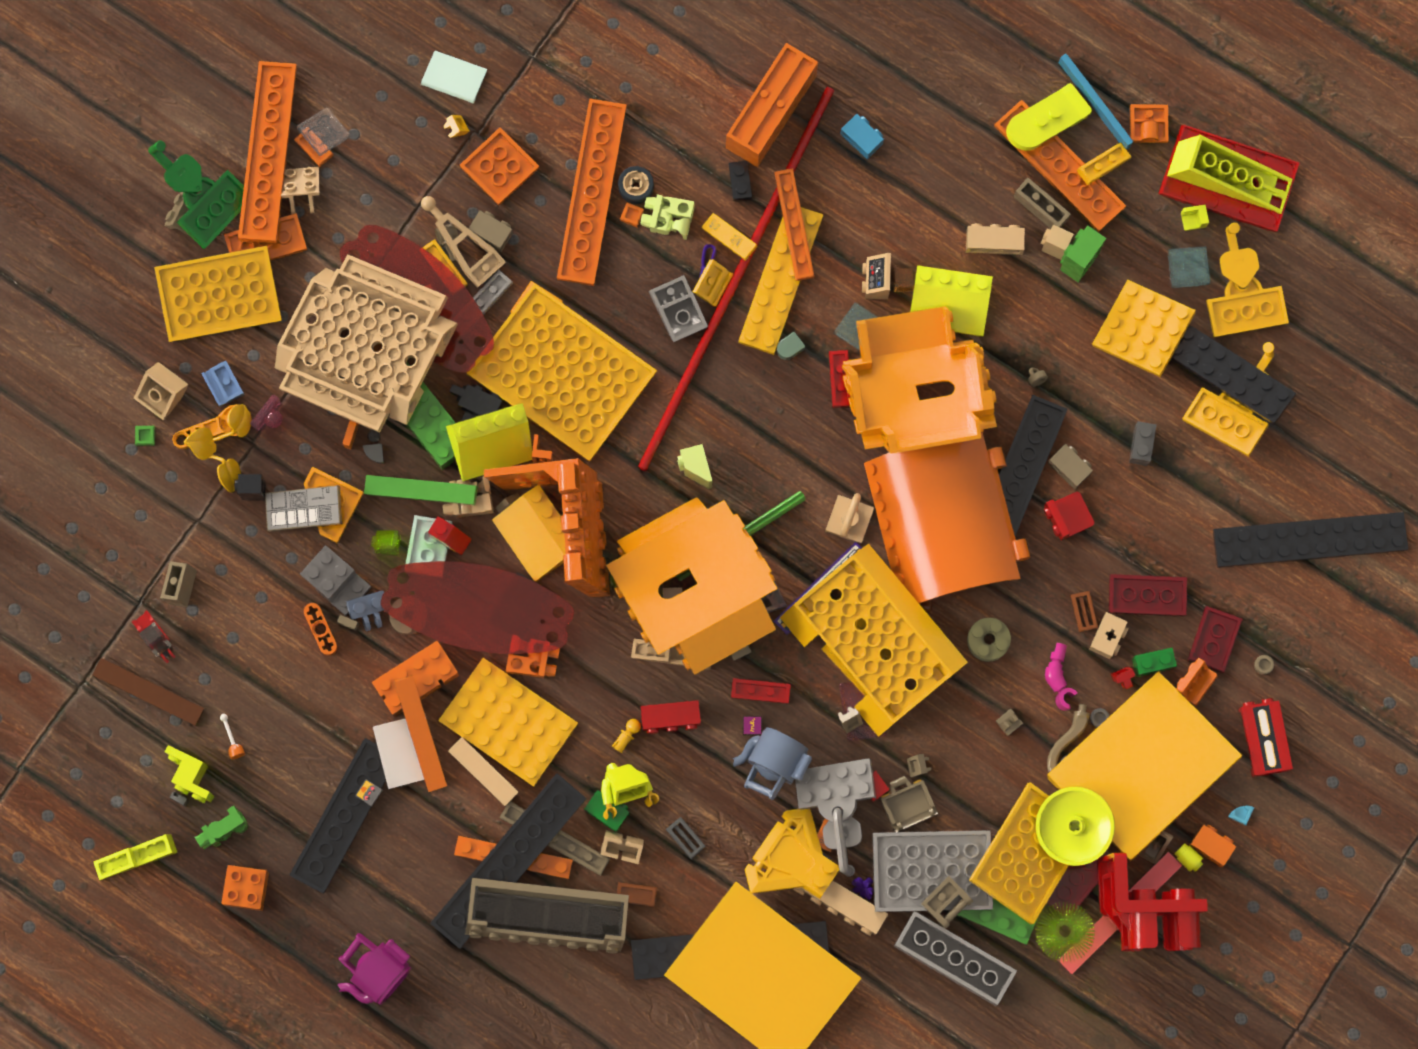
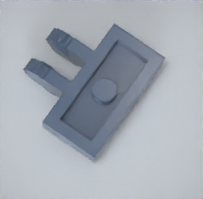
[345,590,388,631]

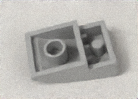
[648,275,708,342]

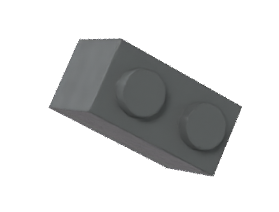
[1129,421,1156,466]

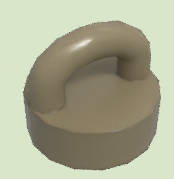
[1028,367,1048,387]

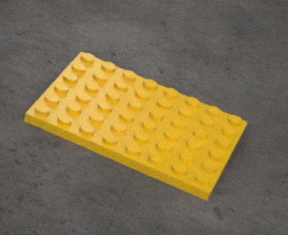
[466,283,657,462]

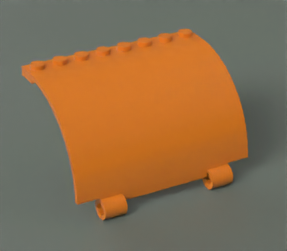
[864,432,1031,604]

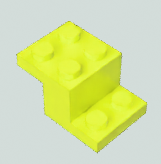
[165,745,214,804]

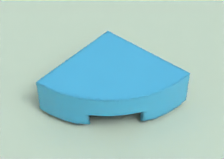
[1228,806,1254,825]

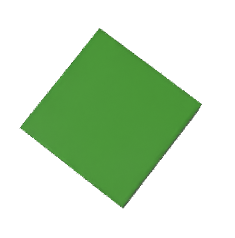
[135,426,155,446]

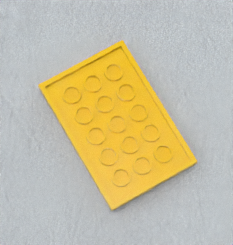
[154,246,282,342]
[438,658,578,787]
[969,783,1069,924]

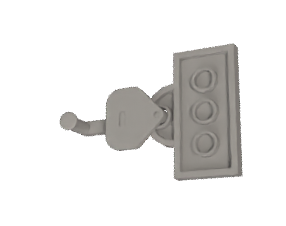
[795,758,876,876]

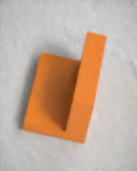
[532,434,553,464]

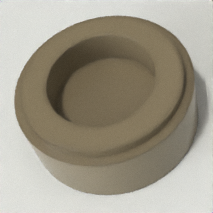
[1254,655,1274,675]

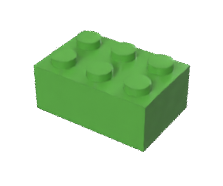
[1060,225,1106,283]

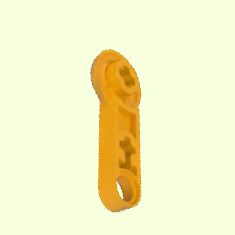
[172,404,252,449]

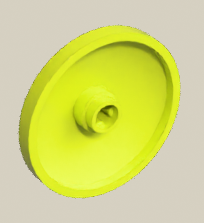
[1036,786,1115,866]

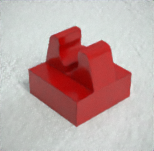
[1111,666,1135,689]

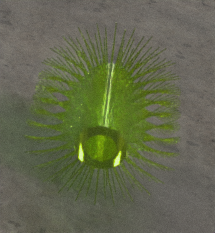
[1035,902,1095,963]

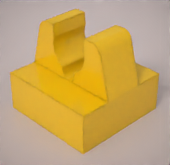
[444,115,469,138]

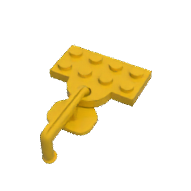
[1206,223,1289,338]
[1182,342,1274,457]

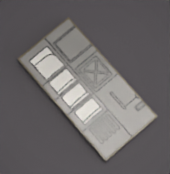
[265,485,342,532]

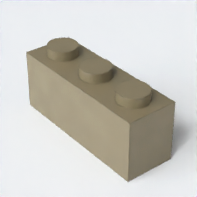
[1014,178,1071,229]

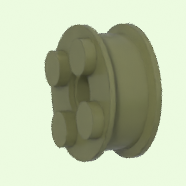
[967,618,1011,662]

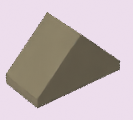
[1139,831,1173,864]

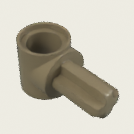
[435,224,458,261]

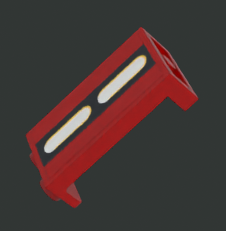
[1239,698,1293,777]

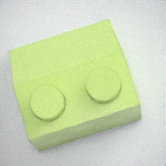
[677,444,712,489]

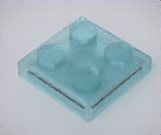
[1168,246,1210,288]

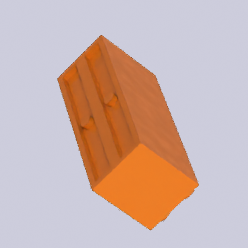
[726,43,818,168]

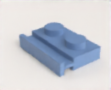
[201,361,244,407]

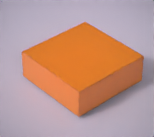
[620,202,644,227]

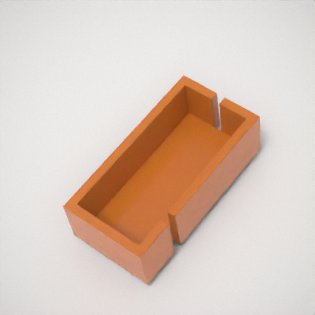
[372,641,459,717]

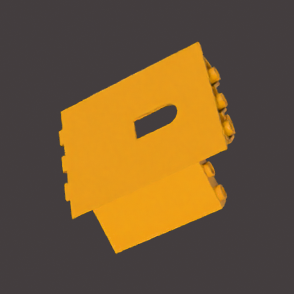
[842,306,997,454]
[606,497,778,675]

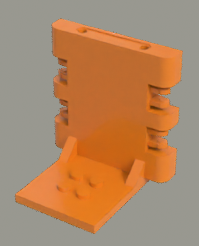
[484,458,610,597]

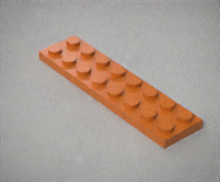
[994,100,1126,233]

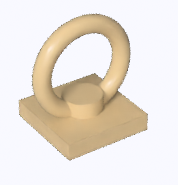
[825,493,874,544]

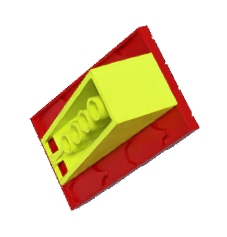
[1158,125,1300,232]

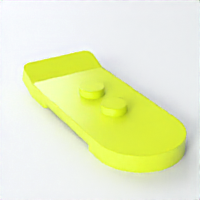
[1006,83,1092,151]

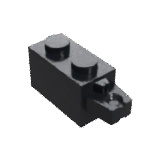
[449,384,503,416]

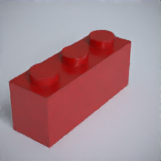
[641,700,701,734]

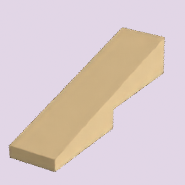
[631,639,711,670]
[448,737,518,806]

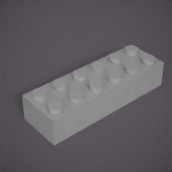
[894,911,1017,1006]

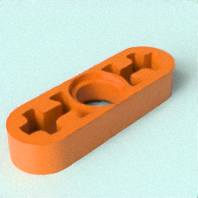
[304,603,337,656]

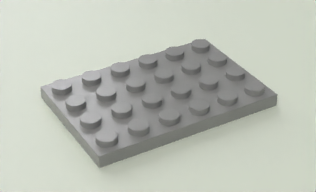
[873,831,993,912]

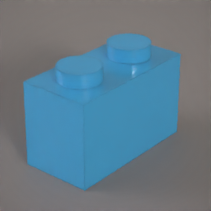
[840,114,884,159]

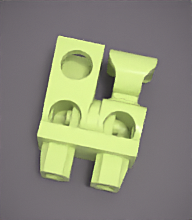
[640,195,695,240]

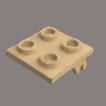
[281,167,319,214]

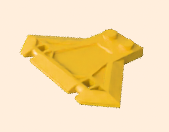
[745,808,839,899]

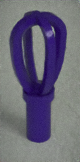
[699,244,716,279]

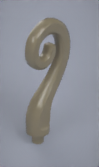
[1047,704,1090,773]

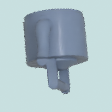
[732,727,812,800]

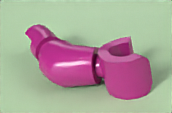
[1045,643,1077,711]

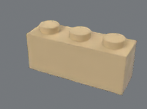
[966,223,1025,255]

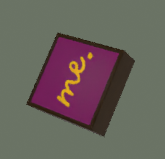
[743,716,762,736]

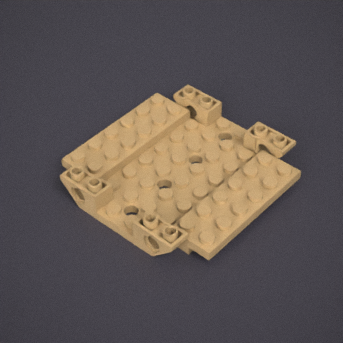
[275,254,458,433]

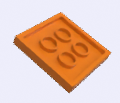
[459,127,539,206]

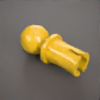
[612,719,641,753]

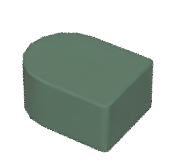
[777,332,805,360]

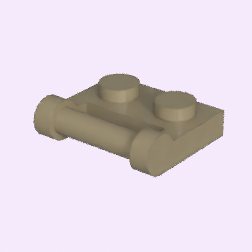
[921,876,973,929]

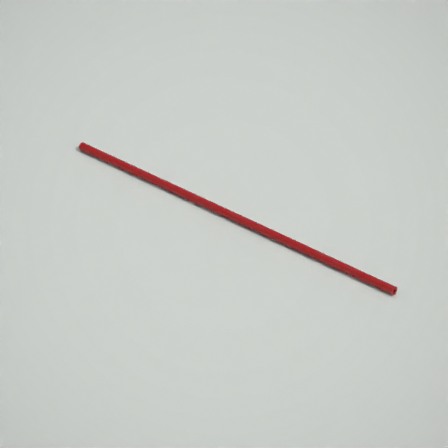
[638,87,834,471]

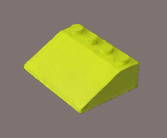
[910,266,993,337]
[446,403,532,481]

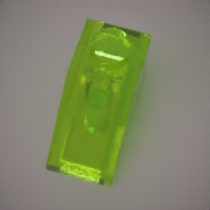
[371,530,401,556]

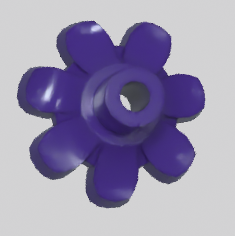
[851,877,874,900]

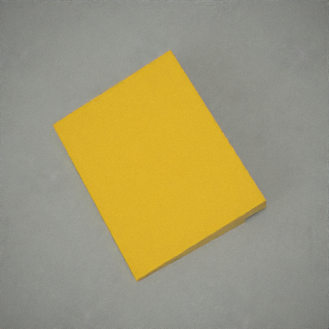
[1047,671,1242,861]
[664,881,861,1049]

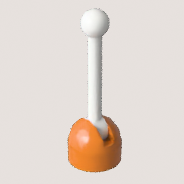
[220,714,245,760]

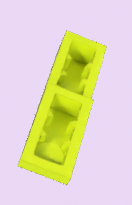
[94,834,177,880]

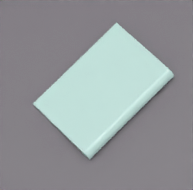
[421,51,487,104]

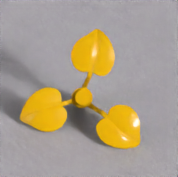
[184,404,251,493]

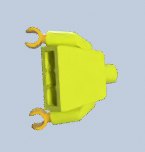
[601,763,659,820]

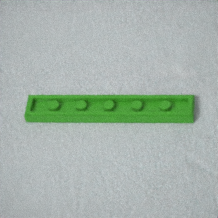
[364,475,478,505]

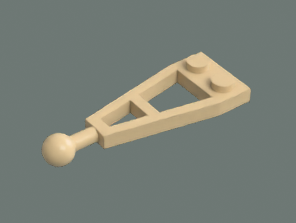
[421,196,506,288]

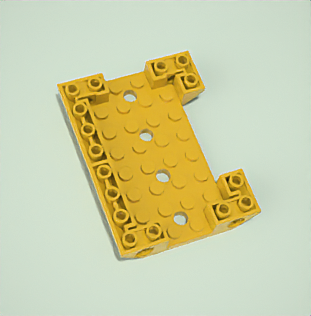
[780,544,968,737]

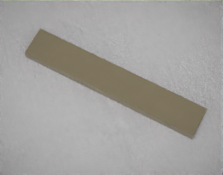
[499,801,610,876]

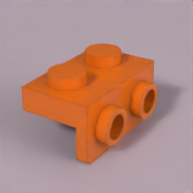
[1176,658,1218,706]

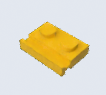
[693,259,733,306]

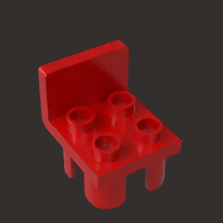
[1098,853,1208,952]

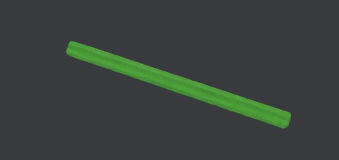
[676,491,805,581]

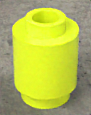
[1175,843,1203,872]

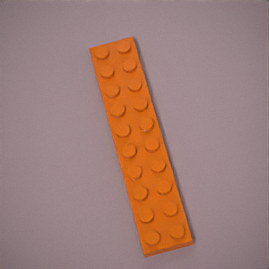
[238,61,297,243]
[557,99,627,286]

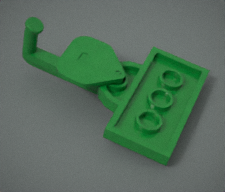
[148,140,244,249]

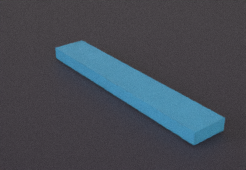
[1059,54,1133,150]

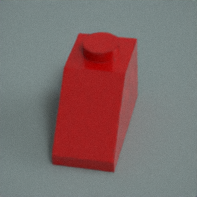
[428,516,472,556]

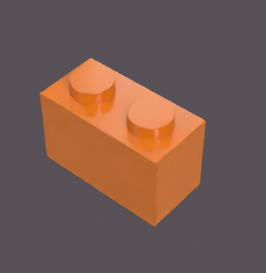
[1189,825,1236,867]

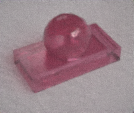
[250,394,282,432]

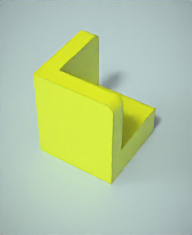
[1181,205,1209,231]

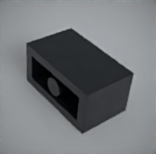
[235,474,266,501]

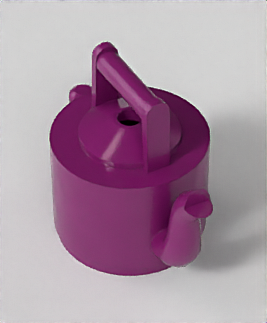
[338,933,412,1005]

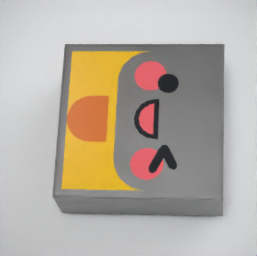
[355,779,383,806]

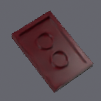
[1187,606,1242,673]

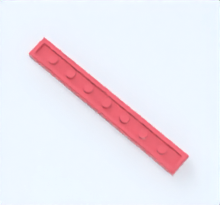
[1058,852,1182,974]

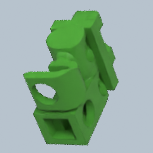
[195,806,248,849]

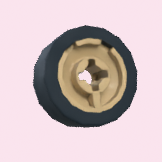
[618,166,654,204]

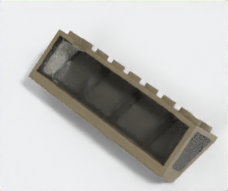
[465,878,629,953]

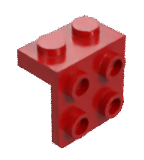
[1044,492,1094,541]

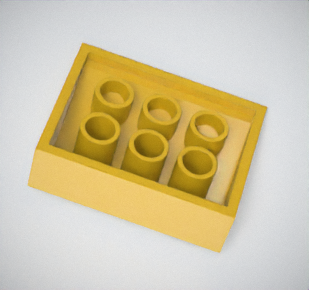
[492,485,566,582]

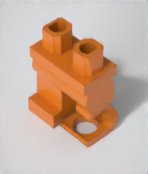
[506,635,560,679]

